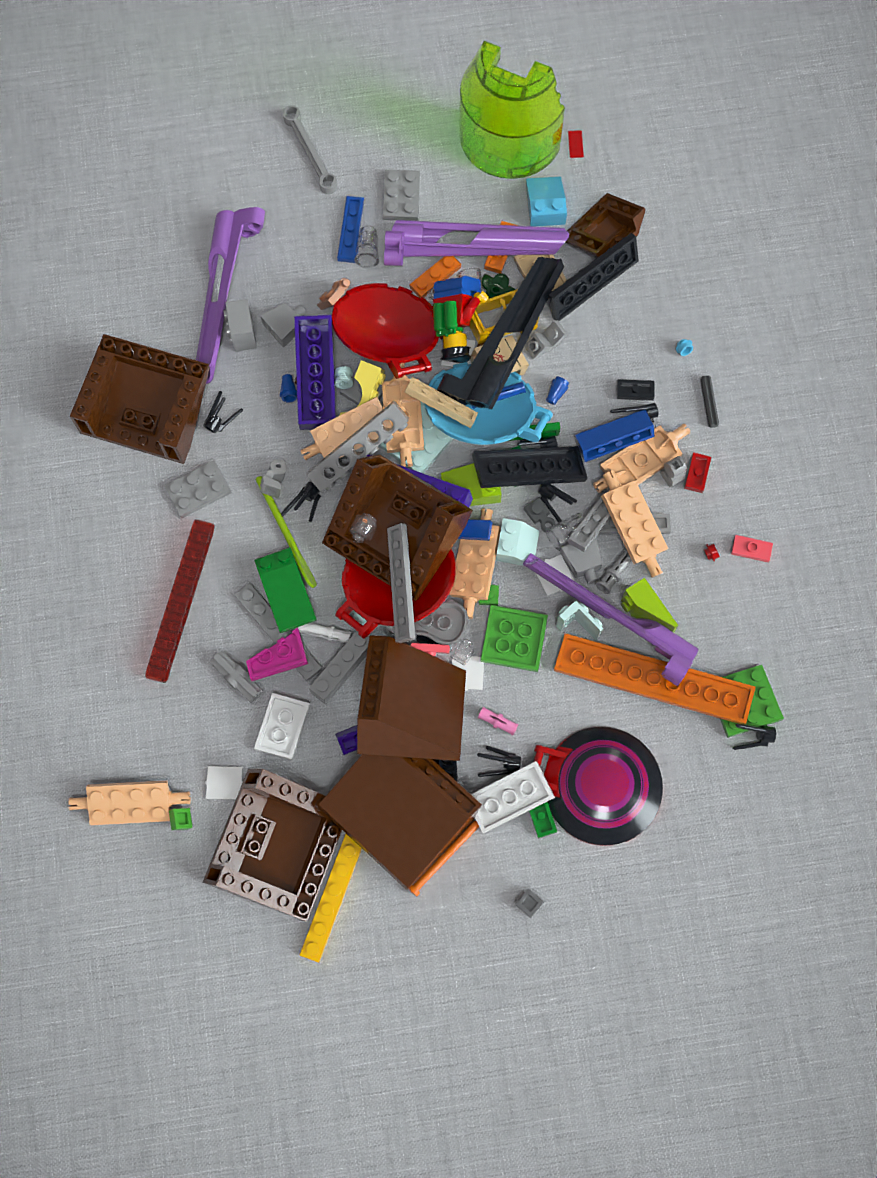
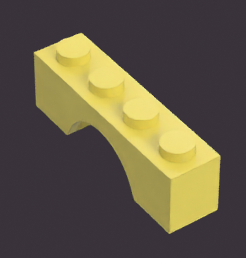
[339,360,386,416]

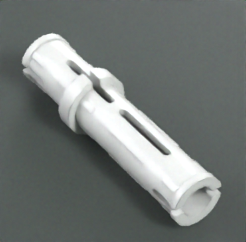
[293,623,352,643]

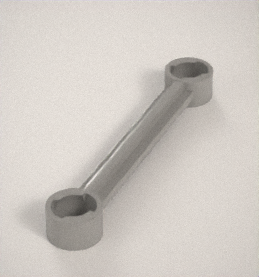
[283,105,337,194]

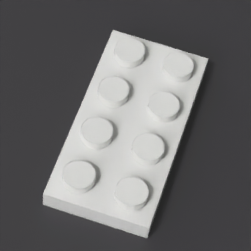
[471,761,555,834]

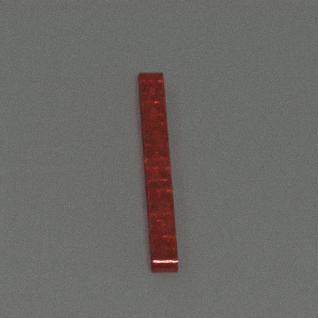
[145,519,215,683]

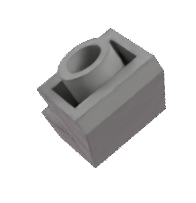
[524,320,568,359]

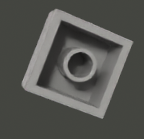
[223,299,257,352]

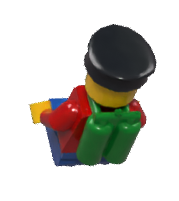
[432,276,488,363]

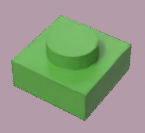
[479,585,499,606]
[169,808,193,830]

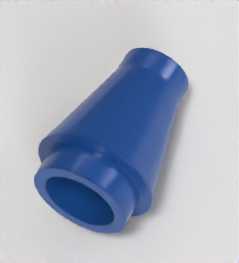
[280,374,297,403]
[546,376,569,405]

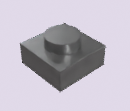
[515,889,544,918]

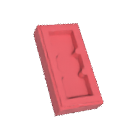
[731,535,773,563]
[411,643,450,657]

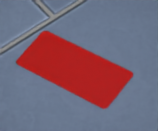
[568,130,584,158]

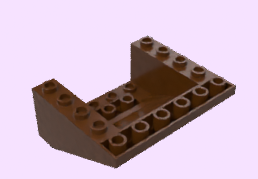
[70,334,210,464]
[322,454,473,601]
[357,635,466,761]
[318,754,482,890]
[202,769,342,922]

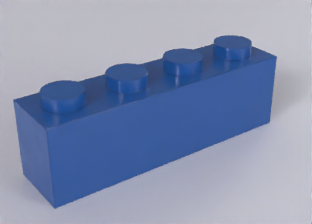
[575,409,655,462]

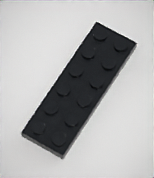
[549,233,639,321]
[472,446,588,488]

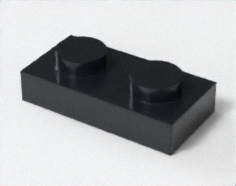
[617,379,655,401]

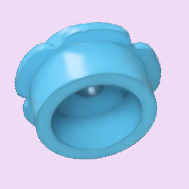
[676,339,693,356]

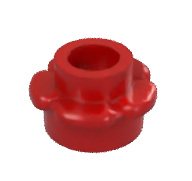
[704,543,720,561]

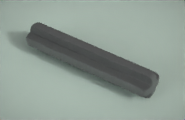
[701,375,719,428]

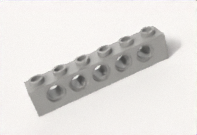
[306,401,409,492]

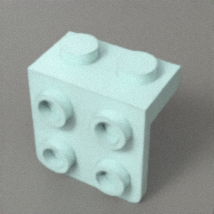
[556,601,603,640]

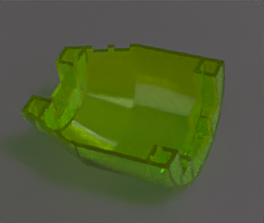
[459,41,565,179]

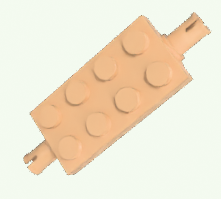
[382,363,424,467]
[300,397,405,460]
[593,424,690,493]
[601,470,668,578]
[449,508,501,619]
[68,780,191,825]

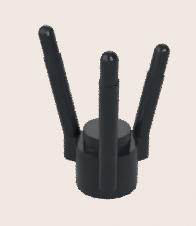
[203,391,243,433]
[610,403,659,423]
[517,436,558,448]
[281,482,321,522]
[538,484,577,528]
[733,724,776,750]
[477,746,521,777]

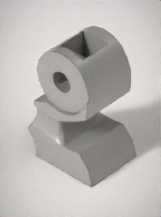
[659,456,687,487]
[260,459,287,498]

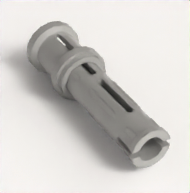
[596,549,631,594]

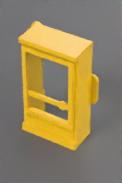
[469,289,539,344]

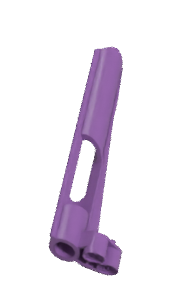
[196,207,265,384]
[384,220,569,266]
[523,553,698,687]

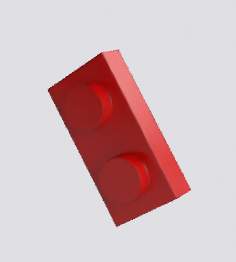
[684,452,712,493]

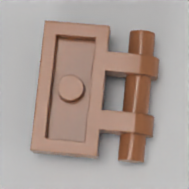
[317,278,350,310]

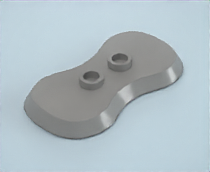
[385,602,468,645]

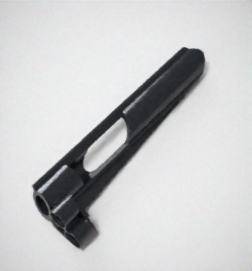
[437,257,564,410]

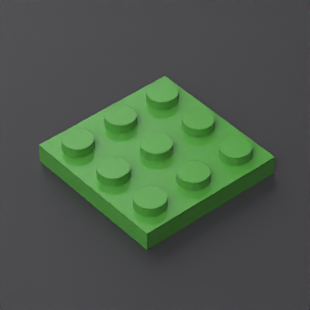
[481,605,548,672]
[720,665,784,738]

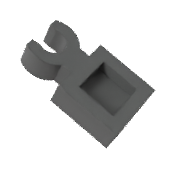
[524,498,556,533]

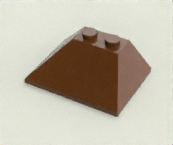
[565,193,646,257]

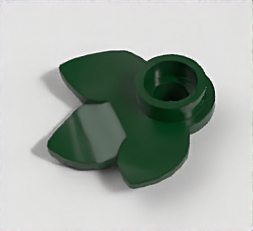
[481,273,515,299]

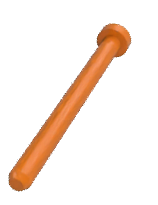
[408,820,479,897]

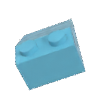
[526,176,567,227]

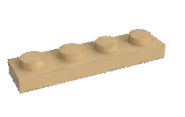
[405,377,478,428]

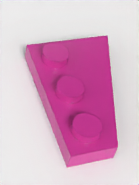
[246,627,308,681]

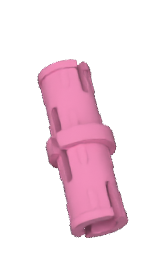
[478,707,518,735]

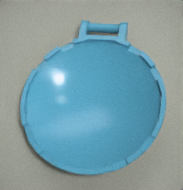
[425,362,553,445]

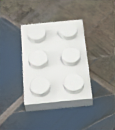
[254,693,310,761]

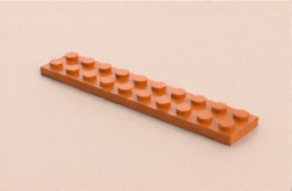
[554,633,756,725]

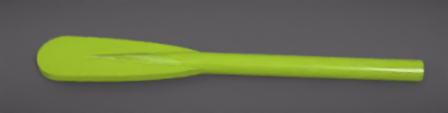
[255,476,317,588]

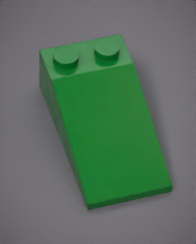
[254,548,317,633]

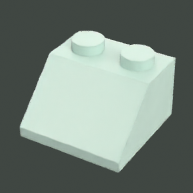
[496,518,539,566]

